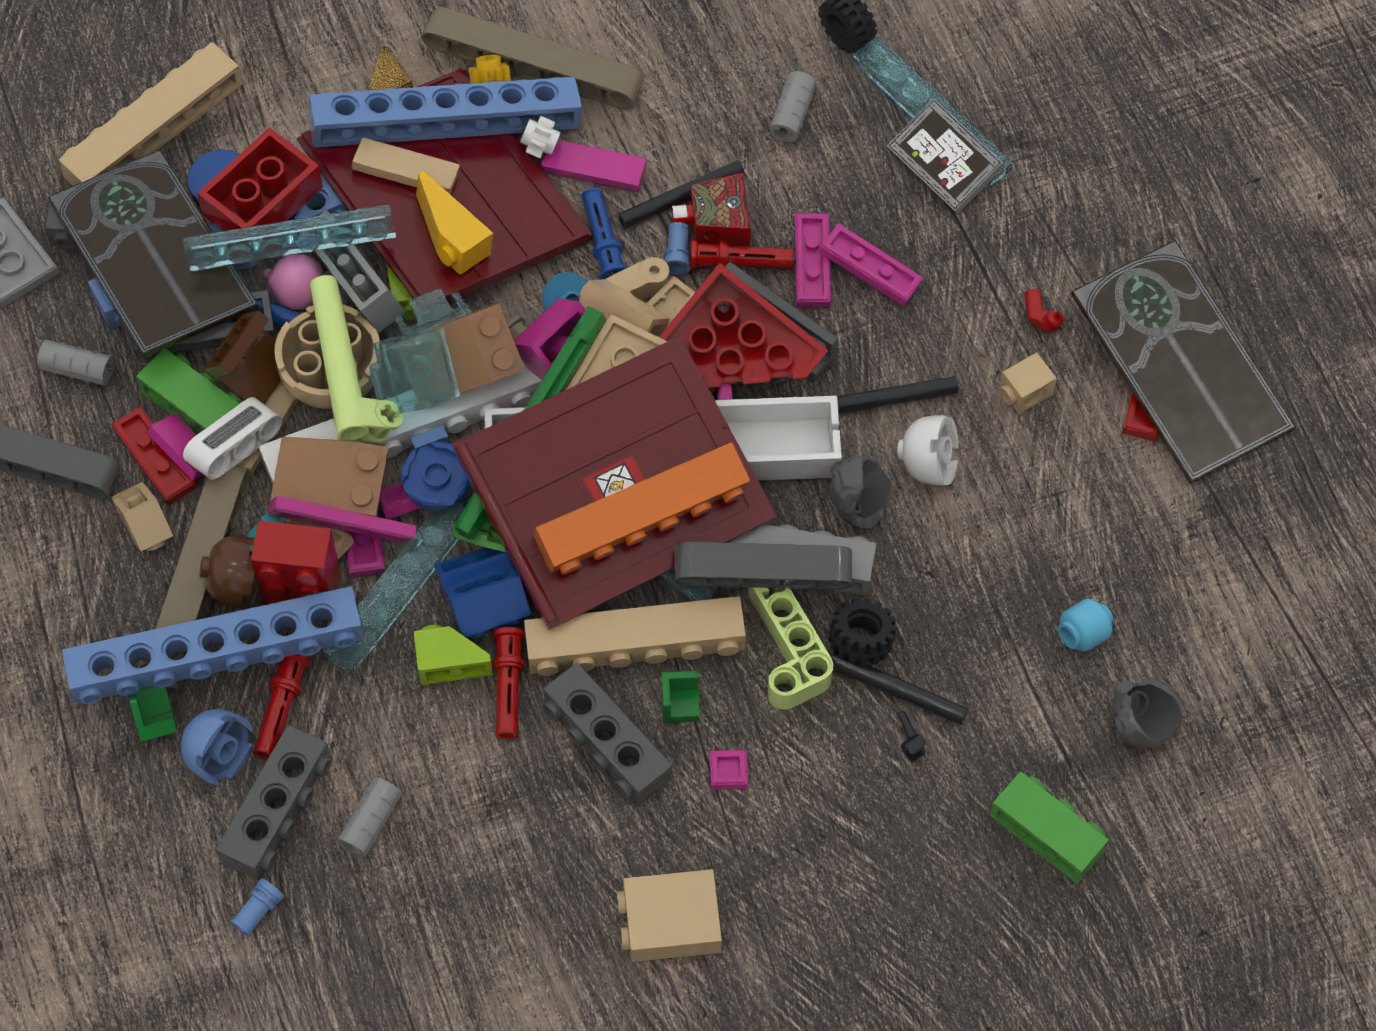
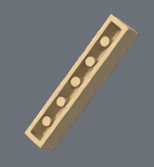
[58,42,243,186]
[524,596,746,676]

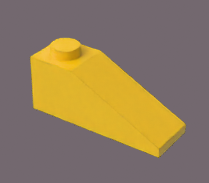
[416,170,493,275]

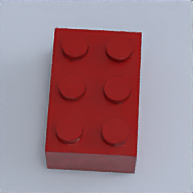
[197,127,323,253]
[251,521,341,605]

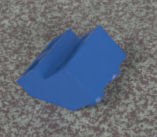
[434,547,531,638]

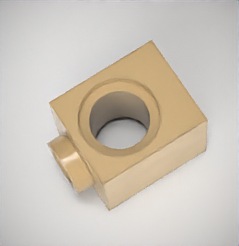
[999,352,1057,414]

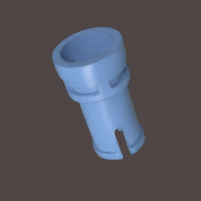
[664,222,690,275]
[230,878,284,936]

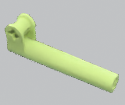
[310,275,403,445]

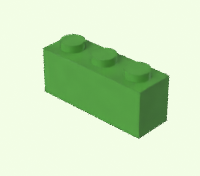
[136,348,242,434]
[990,771,1109,884]

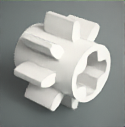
[520,116,561,158]

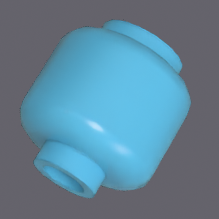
[1058,598,1113,652]

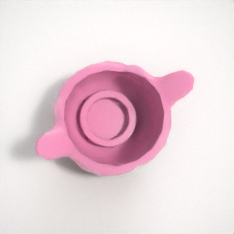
[263,254,334,310]

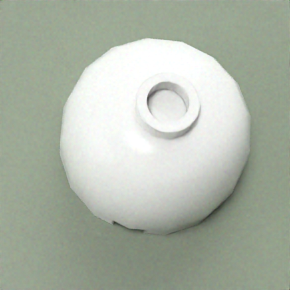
[898,415,958,485]

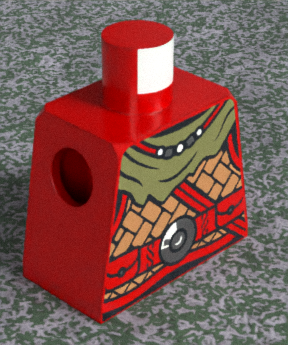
[672,173,751,246]

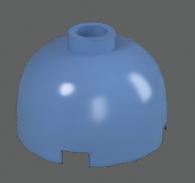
[180,708,253,785]

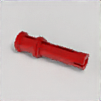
[690,239,793,270]
[492,627,525,739]
[253,654,310,760]

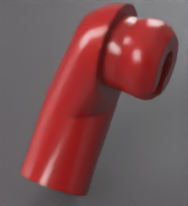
[1024,289,1064,333]

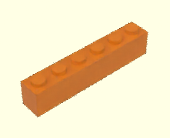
[533,442,750,575]

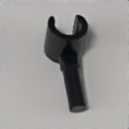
[897,711,925,762]

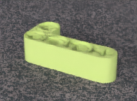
[748,587,833,710]

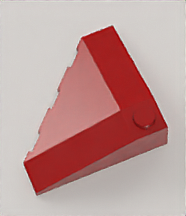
[659,263,829,388]

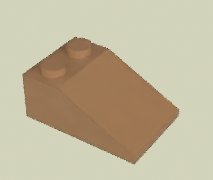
[395,303,525,408]
[270,436,388,517]

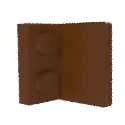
[204,311,281,404]

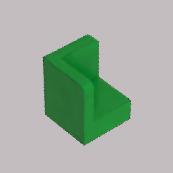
[661,671,700,723]
[129,686,177,742]

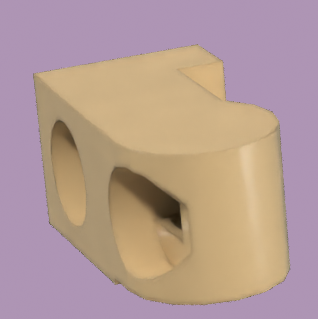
[606,257,669,301]

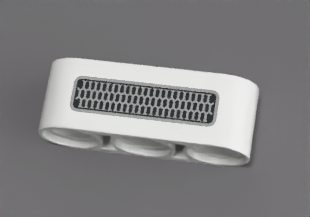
[183,397,282,480]

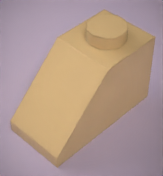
[111,482,173,551]

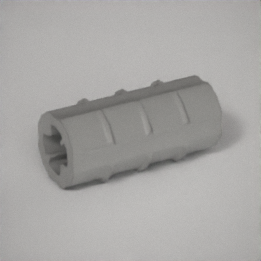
[769,71,816,142]
[37,339,114,386]
[337,777,402,858]

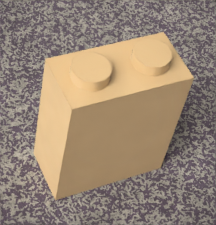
[617,869,722,962]

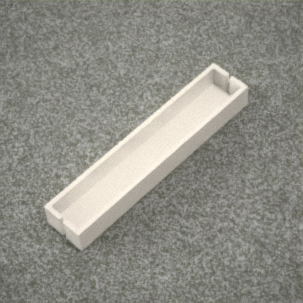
[485,396,842,481]

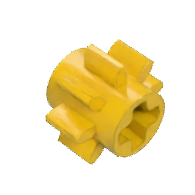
[469,55,511,83]

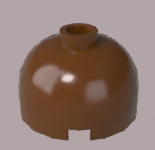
[199,536,255,609]

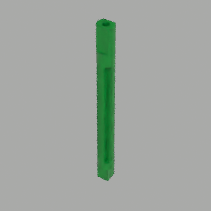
[454,306,606,540]

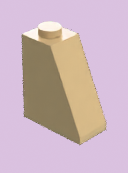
[579,279,670,337]

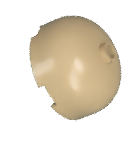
[275,304,382,409]

